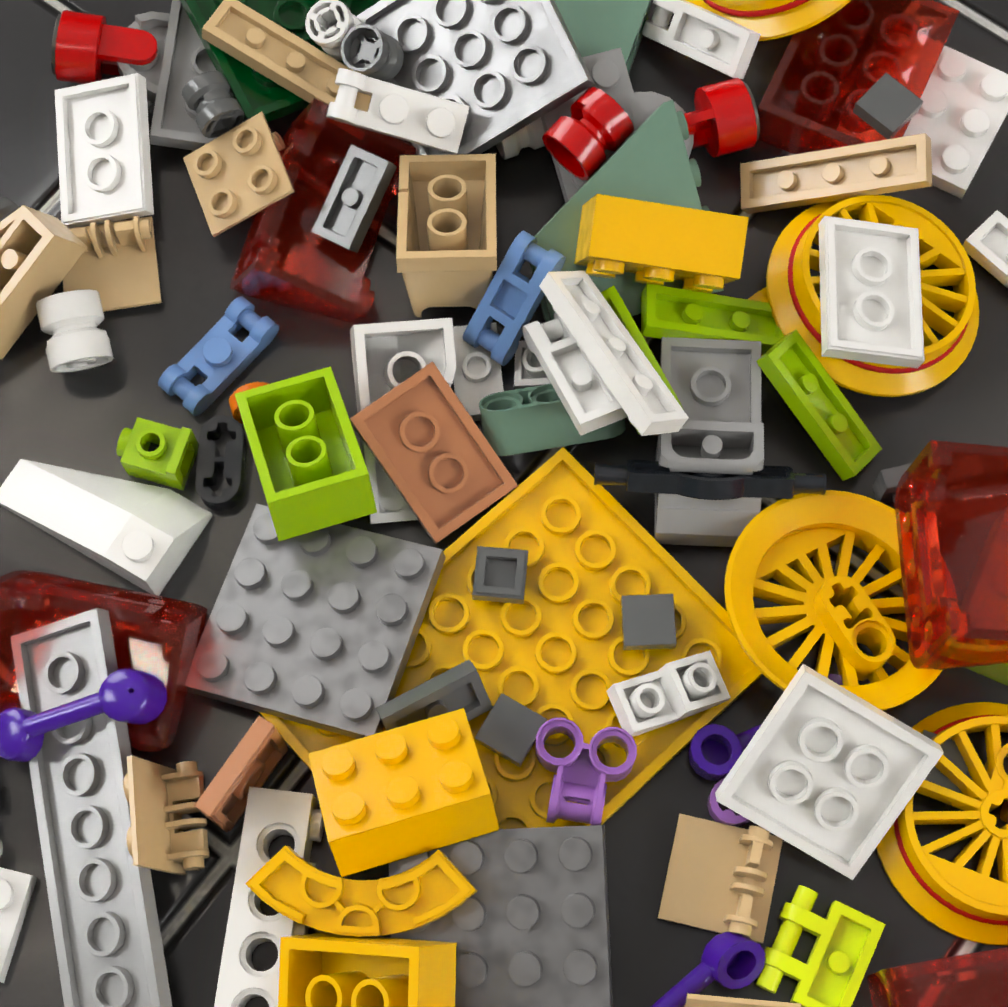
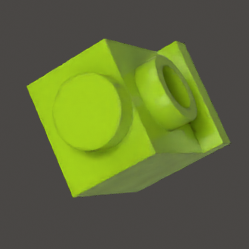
[116,417,199,491]

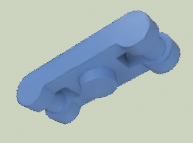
[462,230,566,366]
[158,296,279,416]

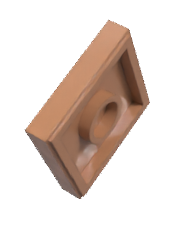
[194,715,288,832]

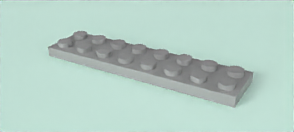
[11,608,173,1007]

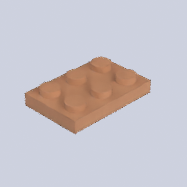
[350,361,518,543]

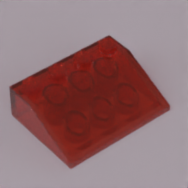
[758,0,960,154]

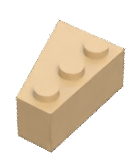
[0,205,87,360]

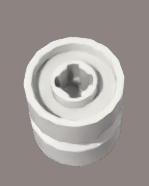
[35,289,114,373]

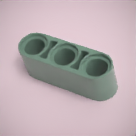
[479,384,626,456]

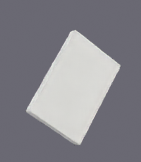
[55,73,154,229]
[818,216,925,368]

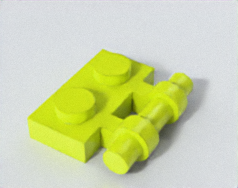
[756,885,886,1007]

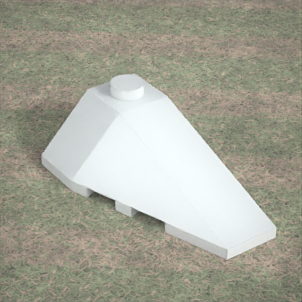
[350,318,457,524]
[0,459,213,598]

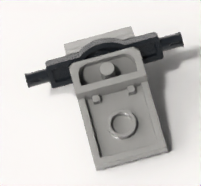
[594,337,827,547]

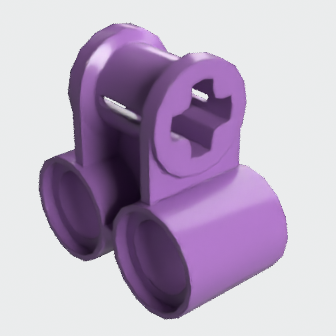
[536,718,637,826]

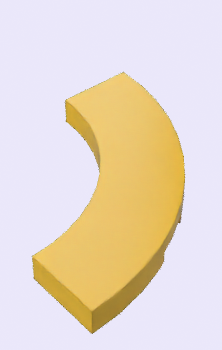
[245,845,478,937]

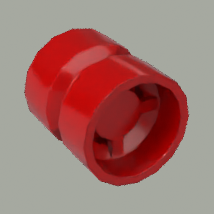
[542,87,634,180]

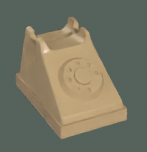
[396,154,497,317]

